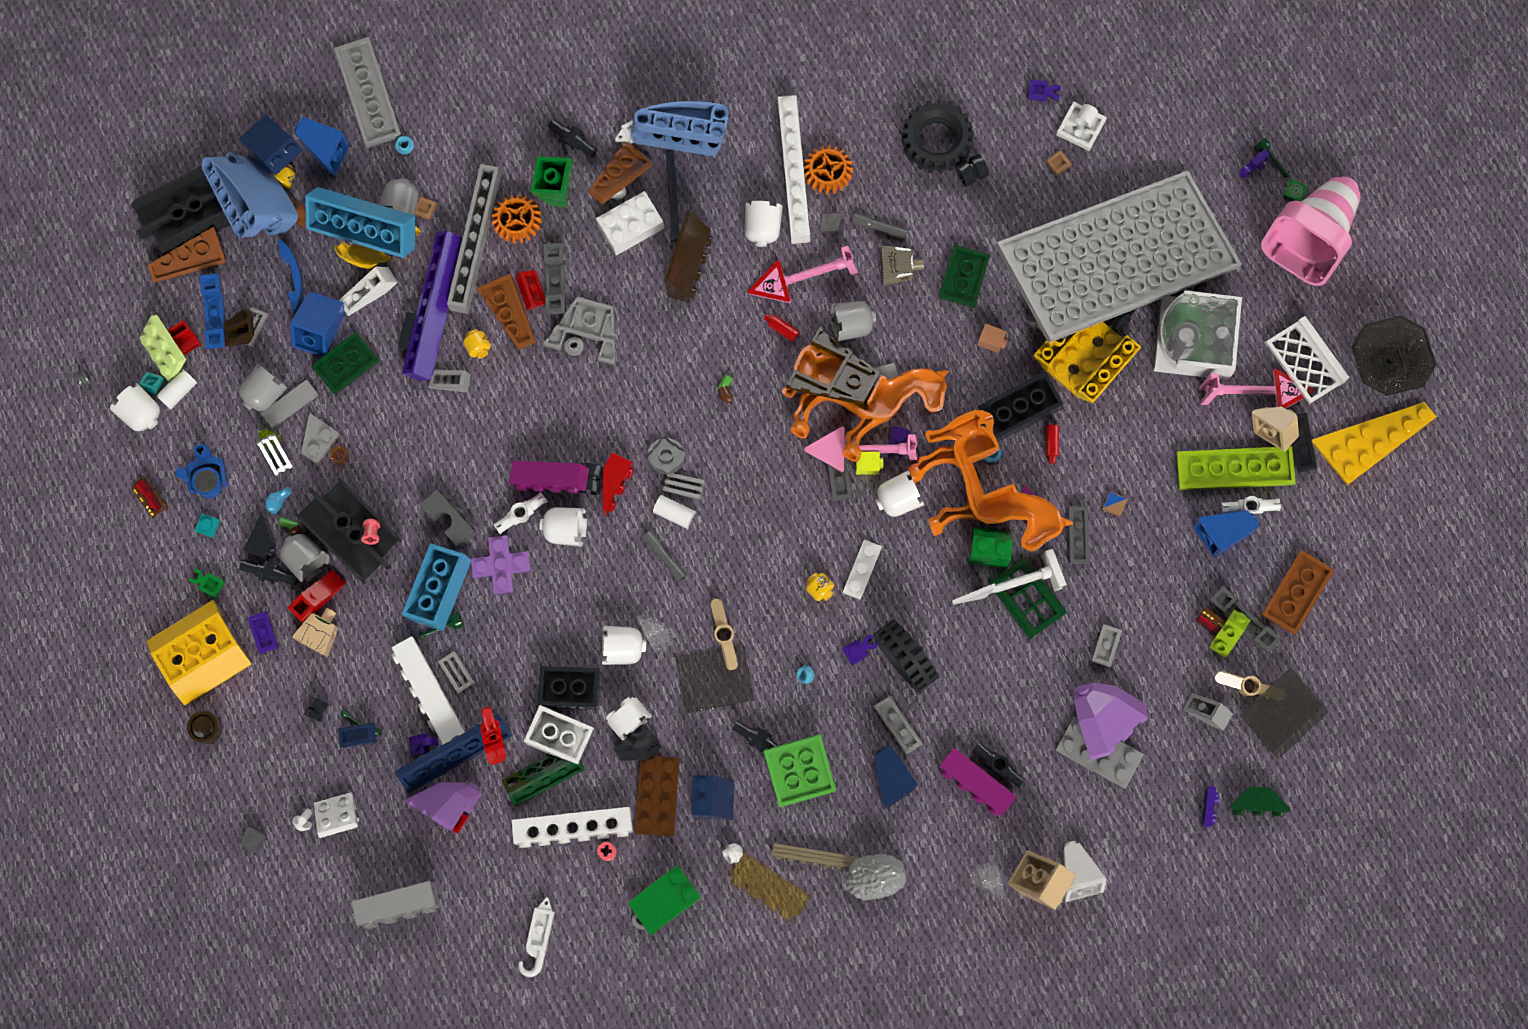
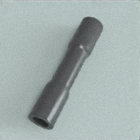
[852,212,908,240]
[642,531,687,582]

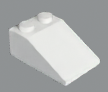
[524,705,594,764]

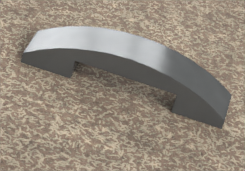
[544,243,565,315]
[1210,586,1281,653]

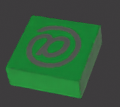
[1283,179,1308,202]

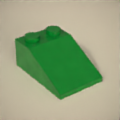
[627,865,701,936]

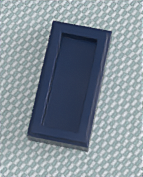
[339,723,376,748]

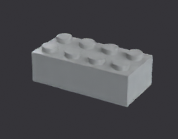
[352,881,441,929]

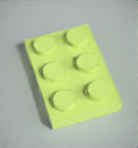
[139,315,186,382]

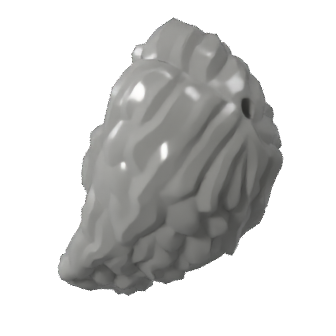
[845,854,906,901]

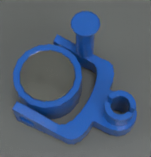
[175,443,229,498]

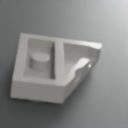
[301,413,340,465]

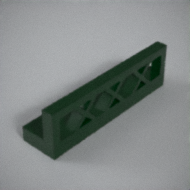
[502,754,585,807]

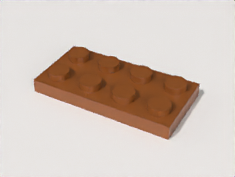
[1261,550,1335,636]

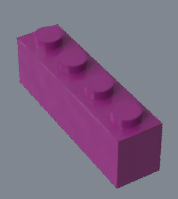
[509,461,589,493]
[939,748,1017,817]

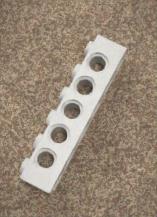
[512,807,633,848]

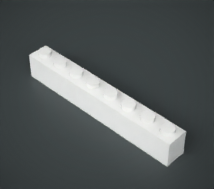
[778,95,810,244]

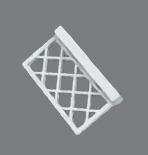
[1266,316,1349,404]

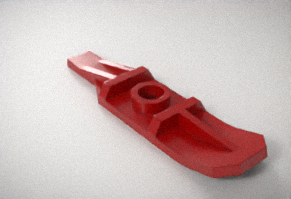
[480,706,507,765]

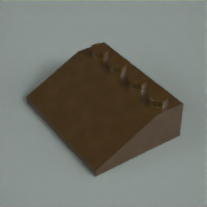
[665,211,713,303]

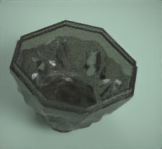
[1351,315,1437,396]

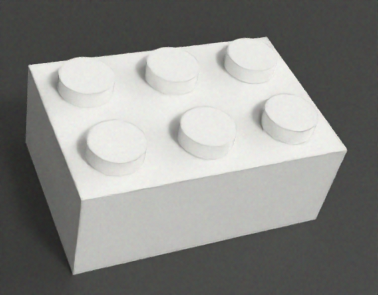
[596,191,664,255]

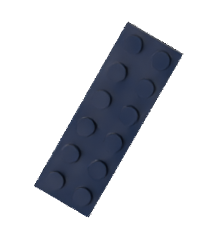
[395,714,513,793]

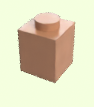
[978,324,1008,353]

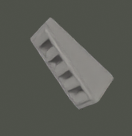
[428,370,471,392]

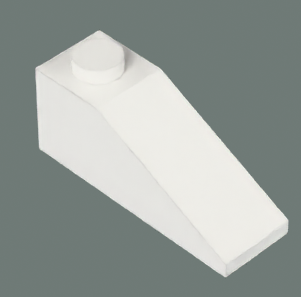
[339,267,398,316]

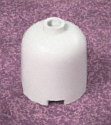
[745,201,782,247]
[110,383,160,432]
[876,471,924,517]
[540,507,587,547]
[602,626,646,665]

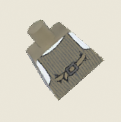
[881,246,924,285]

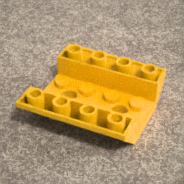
[1034,322,1141,404]
[146,600,252,706]

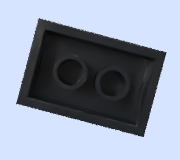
[538,666,601,710]

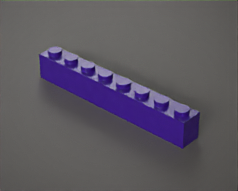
[402,231,463,381]

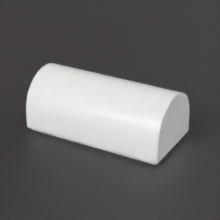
[157,369,197,409]
[653,495,696,529]

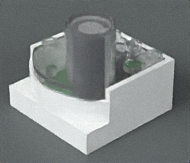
[1153,291,1242,380]

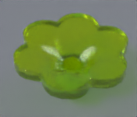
[258,429,281,447]

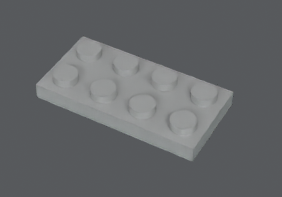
[1055,716,1144,789]

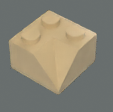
[1252,406,1299,452]

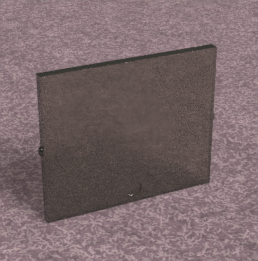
[676,644,754,714]
[1239,668,1328,759]

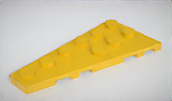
[1312,402,1437,485]

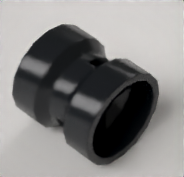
[303,697,329,722]

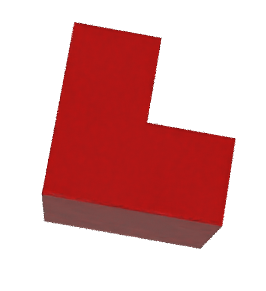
[167,320,201,355]

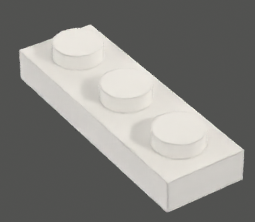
[843,540,882,600]

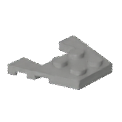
[544,297,616,365]

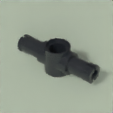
[548,118,598,158]
[239,559,298,585]
[732,720,779,753]
[973,741,1026,788]

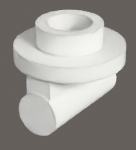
[292,809,312,831]

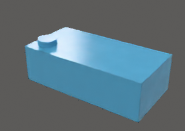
[401,543,472,631]

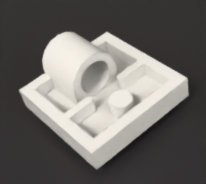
[1056,102,1107,151]
[314,792,359,838]

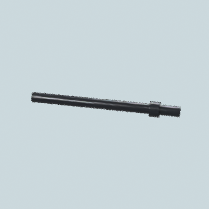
[666,150,680,252]

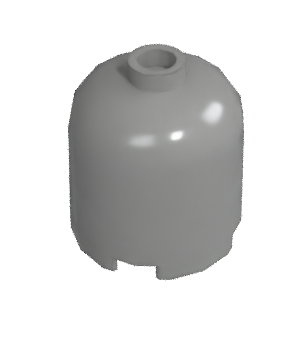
[379,178,419,215]
[830,301,876,341]
[239,363,288,411]
[280,534,330,582]

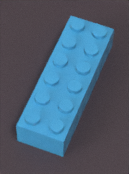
[305,187,415,258]

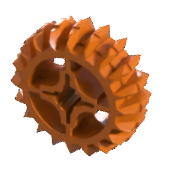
[803,145,853,195]
[491,194,542,244]

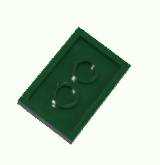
[939,245,990,308]
[311,331,379,396]

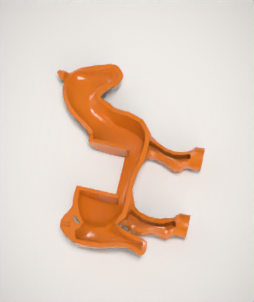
[782,344,949,462]
[908,410,1073,551]

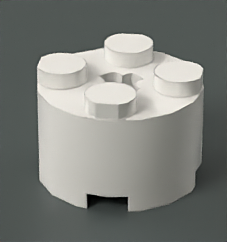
[606,697,652,741]

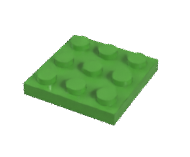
[763,734,836,808]

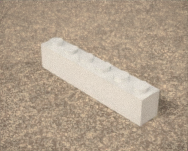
[391,636,465,745]

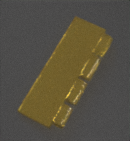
[730,853,810,921]

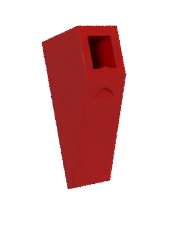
[603,452,635,516]
[287,570,346,623]

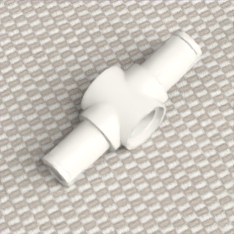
[493,492,547,534]
[1220,496,1281,515]

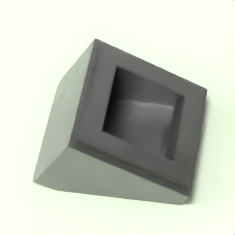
[820,213,841,235]

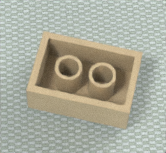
[1007,850,1076,910]

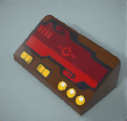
[131,476,168,518]
[1195,607,1226,636]

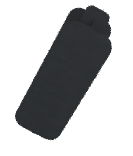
[131,166,231,255]
[295,478,402,584]

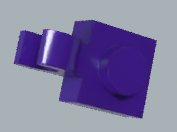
[408,734,439,757]

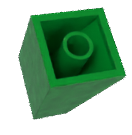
[530,156,574,207]
[969,526,1013,569]

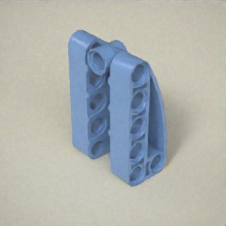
[630,101,728,156]
[202,152,298,238]

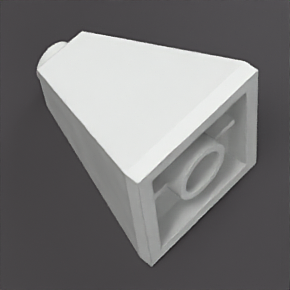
[1063,841,1106,902]

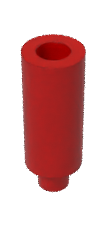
[764,313,800,343]
[1045,425,1059,464]

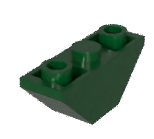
[1227,787,1290,817]

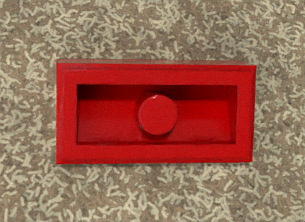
[515,270,546,310]

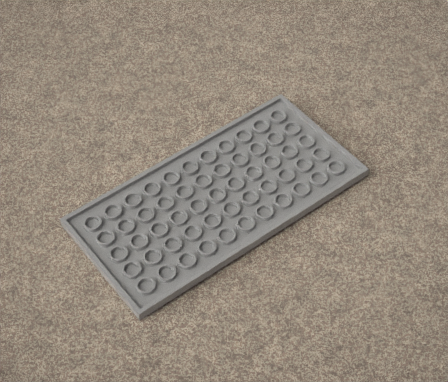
[995,171,1242,343]

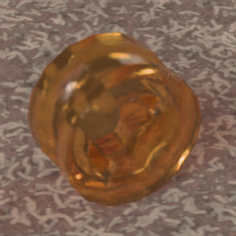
[330,446,349,464]

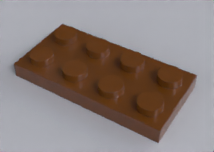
[635,756,680,837]

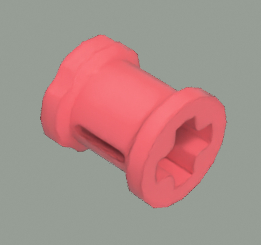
[361,519,380,545]
[597,842,616,861]

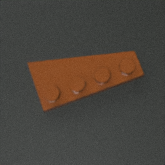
[589,142,653,204]
[147,226,226,283]
[476,274,537,350]

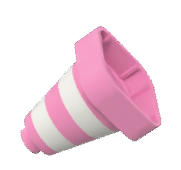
[1261,176,1361,286]

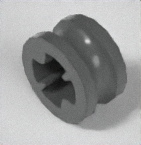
[75,369,92,388]

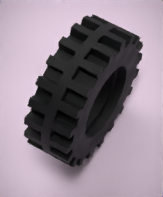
[902,99,973,174]
[872,619,939,693]

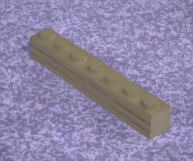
[772,843,859,871]

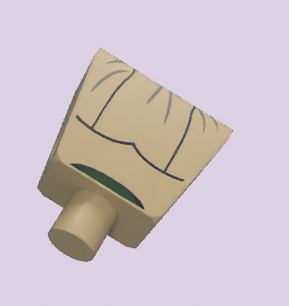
[292,608,339,657]

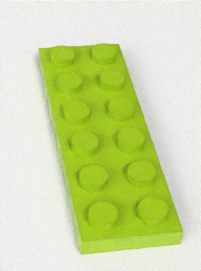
[1176,446,1296,491]

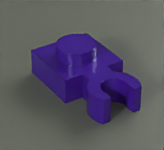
[1028,80,1061,102]
[1239,149,1270,179]
[888,426,911,461]
[842,634,878,666]

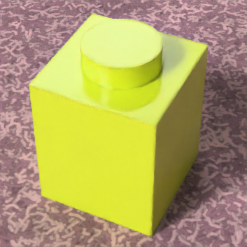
[856,452,883,475]

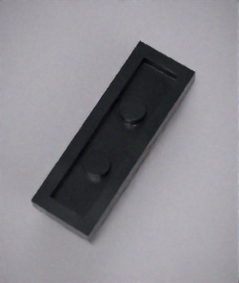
[1293,412,1318,473]

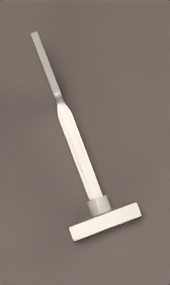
[952,549,1067,605]

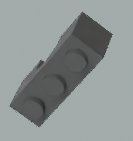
[419,490,476,549]

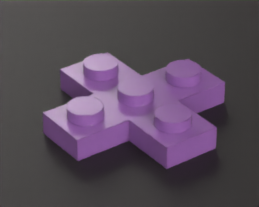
[471,535,531,595]

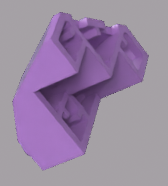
[1074,683,1147,760]
[405,782,482,831]

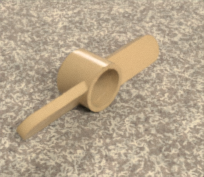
[711,599,738,670]
[1215,671,1285,701]

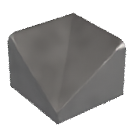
[240,827,267,854]

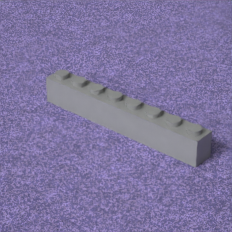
[447,164,501,314]

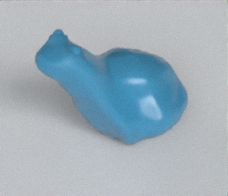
[265,487,291,514]

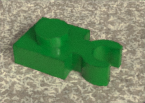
[188,569,226,599]

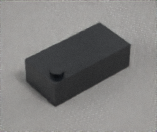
[978,371,1064,442]

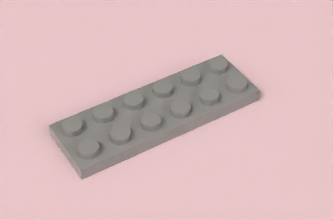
[334,37,401,148]

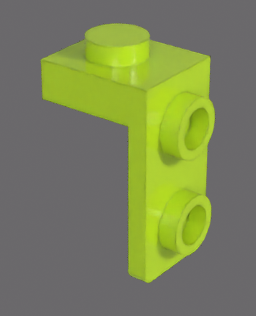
[1210,610,1251,657]

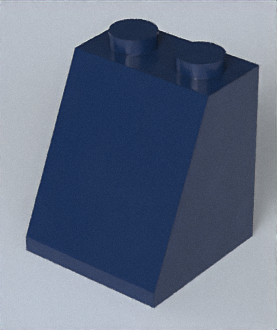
[239,114,303,175]
[873,745,918,810]
[692,775,734,820]

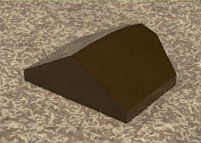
[224,308,254,347]

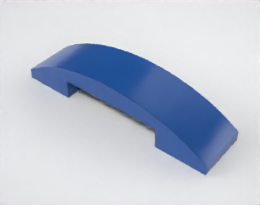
[278,240,304,314]
[200,273,226,349]

